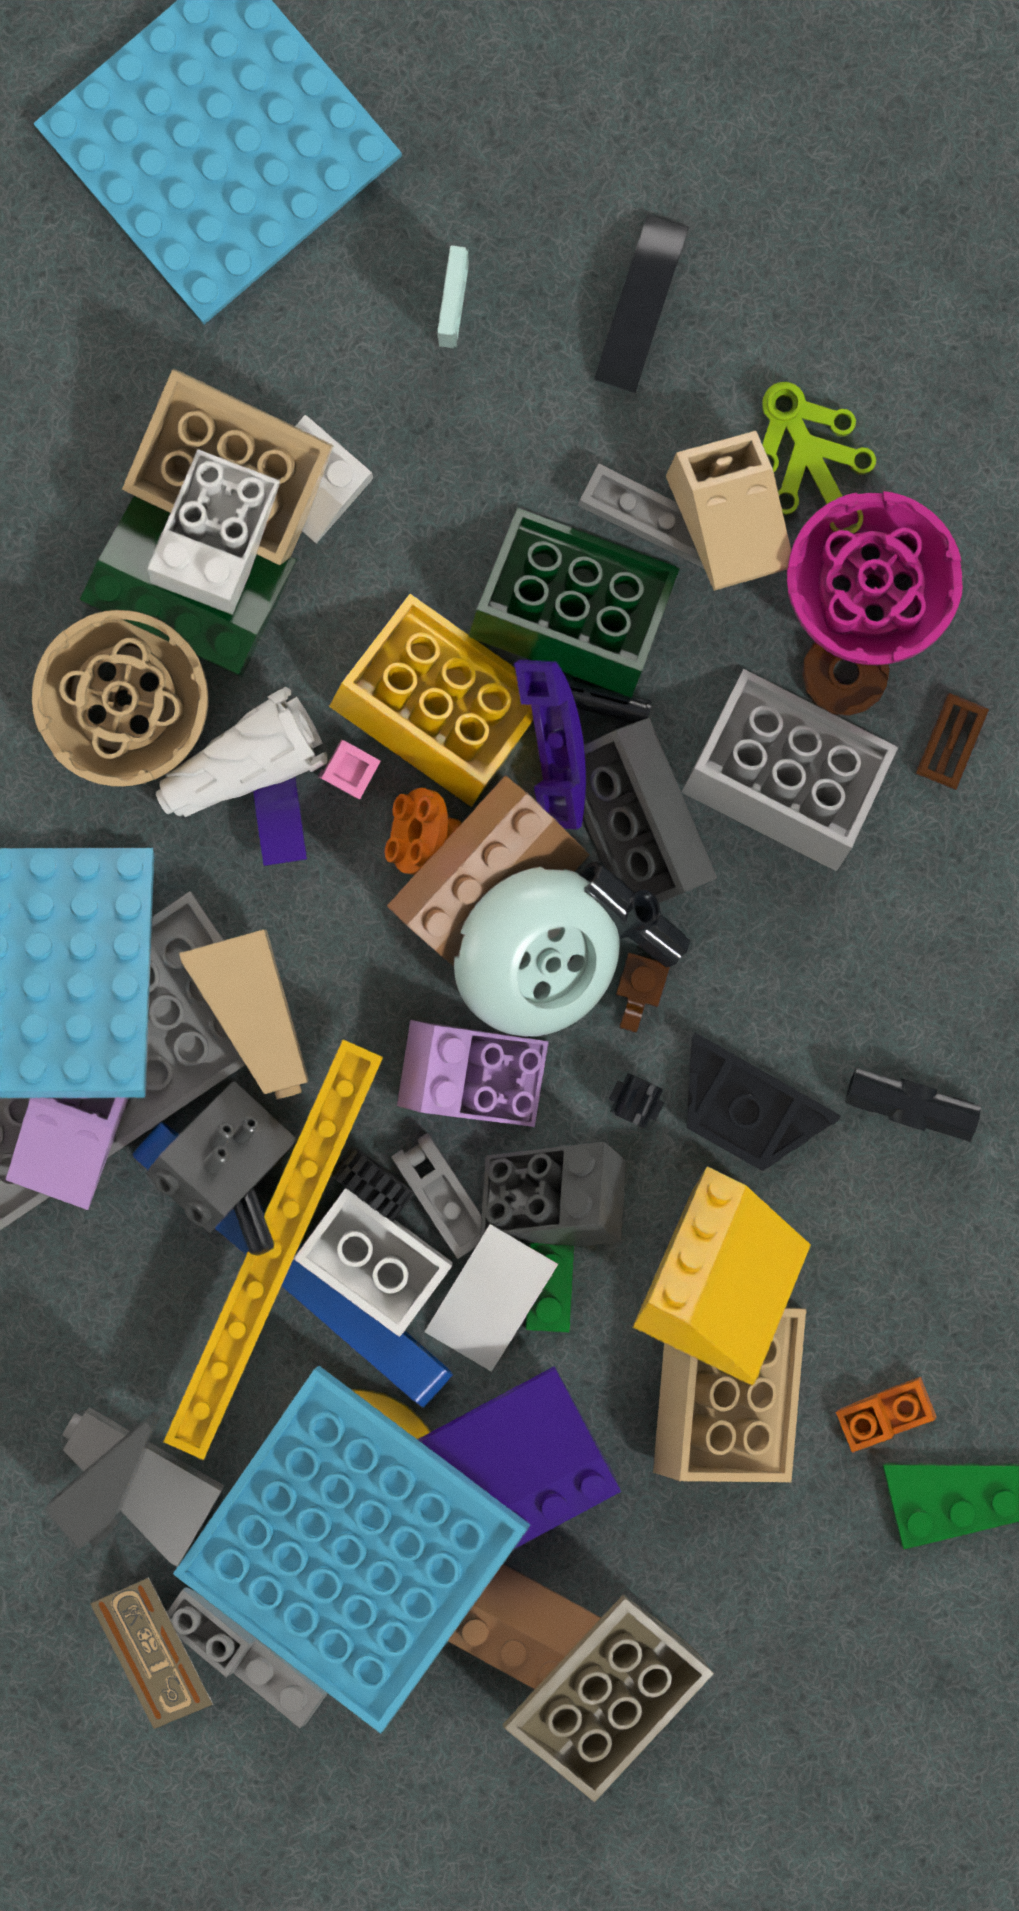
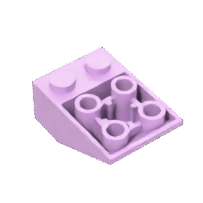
[397,1020,548,1127]
[6,1098,129,1210]

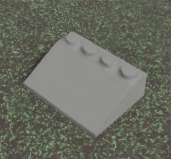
[681,669,898,871]

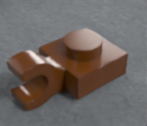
[616,953,670,1033]

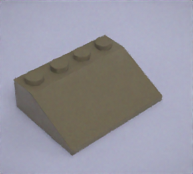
[502,1595,714,1802]

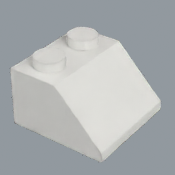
[295,415,373,544]

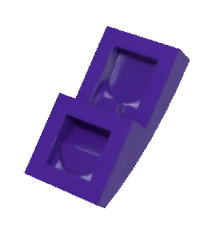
[253,776,308,866]

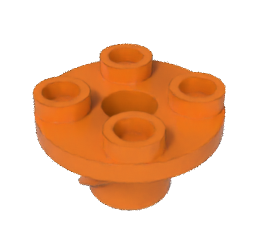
[384,788,462,875]

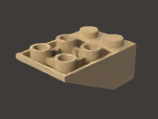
[666,431,791,591]

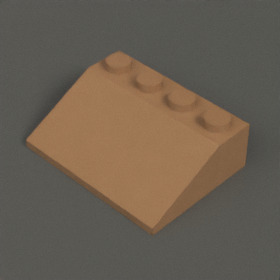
[387,775,590,966]

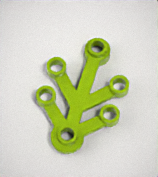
[762,382,876,534]

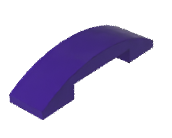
[515,660,586,830]

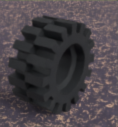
[332,1146,414,1221]

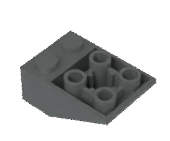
[480,1142,626,1246]

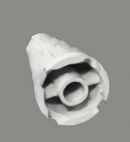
[156,687,328,817]

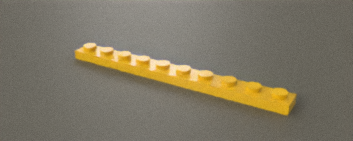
[163,1039,383,1460]

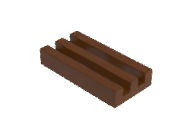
[915,693,989,790]

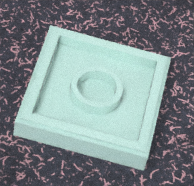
[437,245,469,348]

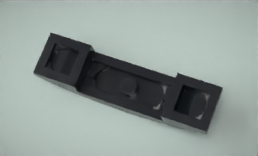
[594,214,689,393]

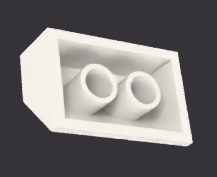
[294,1188,453,1337]

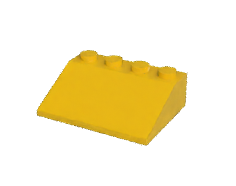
[329,594,533,807]
[633,1167,811,1386]

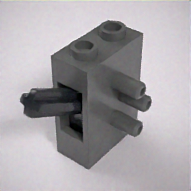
[145,1081,298,1256]

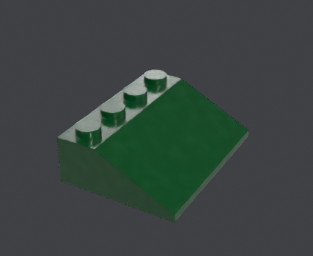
[79,496,297,678]
[468,507,680,698]

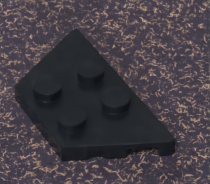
[686,1032,841,1171]

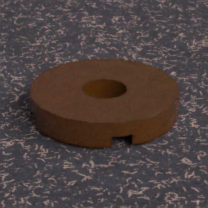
[802,642,890,716]

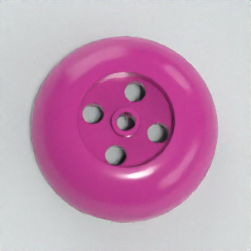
[787,491,963,665]

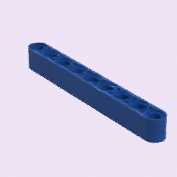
[132,1121,453,1408]

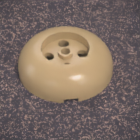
[32,610,208,786]

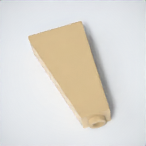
[179,929,309,1099]

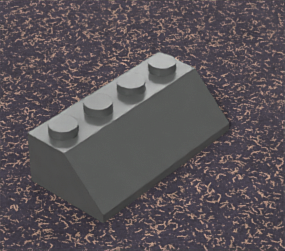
[583,718,717,903]

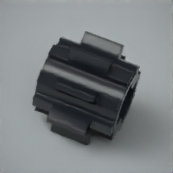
[609,1073,665,1128]

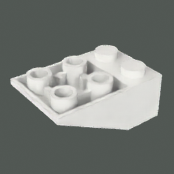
[147,450,280,615]

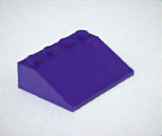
[417,1366,621,1549]

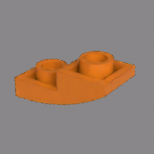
[836,1376,937,1453]

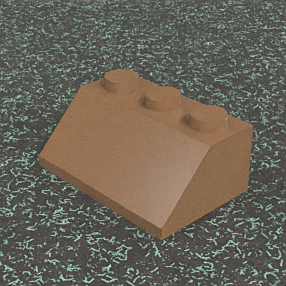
[448,1564,601,1689]

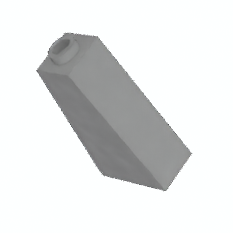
[62,1407,224,1567]

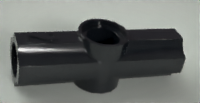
[578,861,690,968]
[844,1067,982,1142]

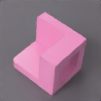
[317,739,381,799]

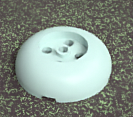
[454,867,620,1037]

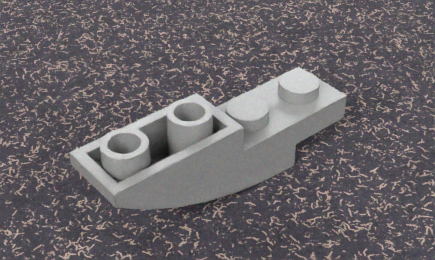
[167,1587,328,1728]

